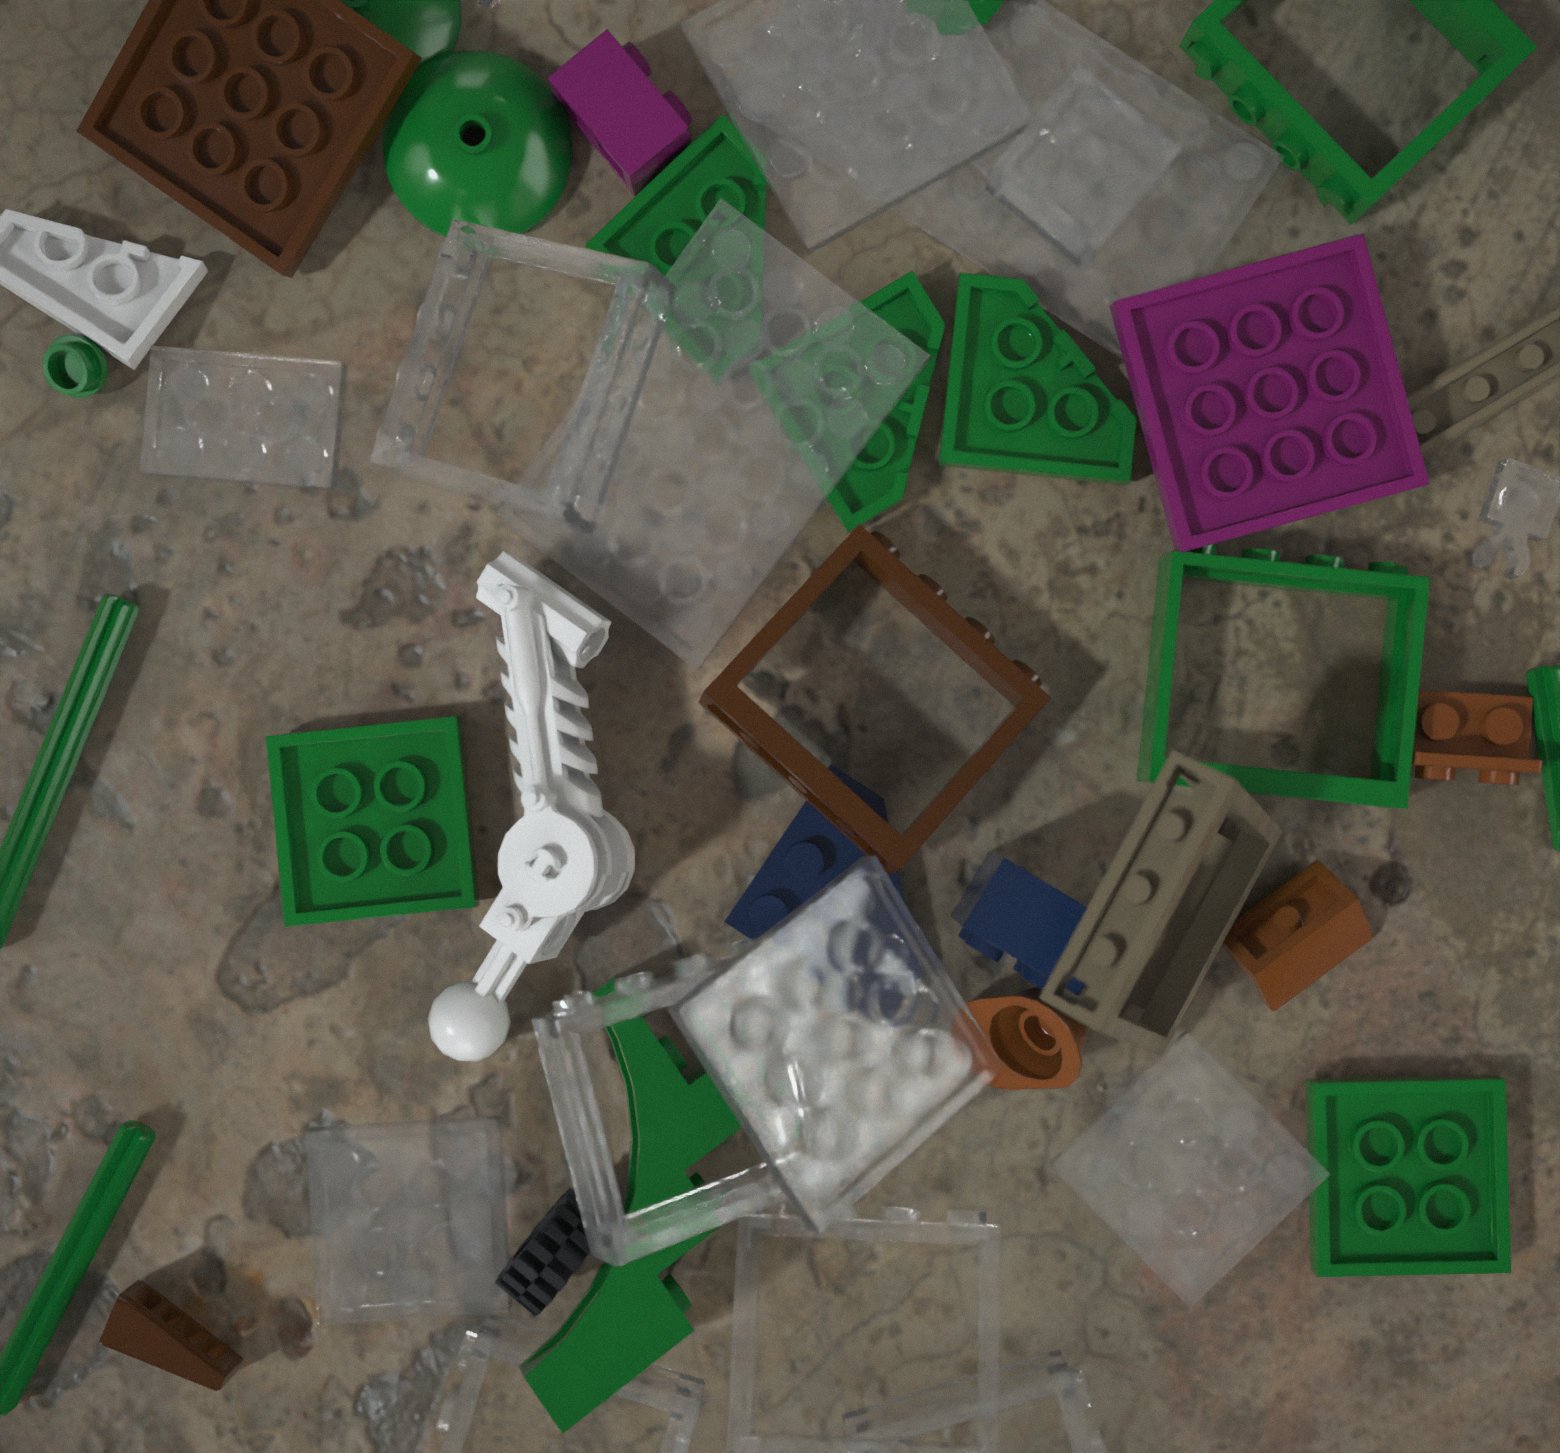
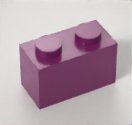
[548,29,692,196]

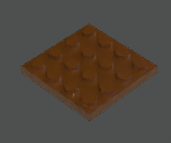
[76,0,422,278]

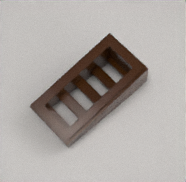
[99,1280,244,1391]

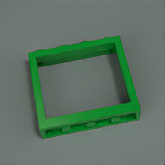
[1179,0,1538,225]
[1136,544,1430,809]

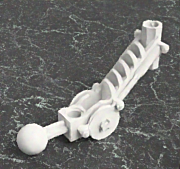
[428,551,635,1062]

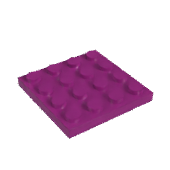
[1109,233,1430,553]

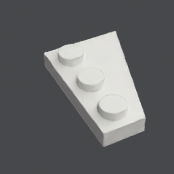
[0,209,208,370]

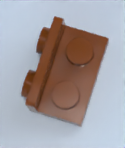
[1412,689,1543,785]

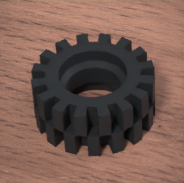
[495,1188,610,1317]

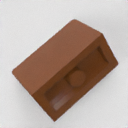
[1222,859,1373,1011]

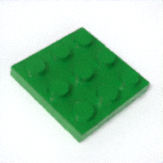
[266,716,480,927]
[1306,1075,1511,1277]

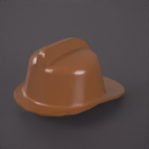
[948,987,1088,1090]

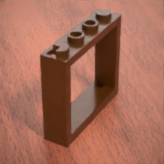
[698,524,1051,875]

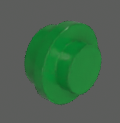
[42,333,108,398]

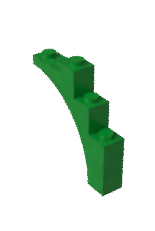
[518,978,747,1434]

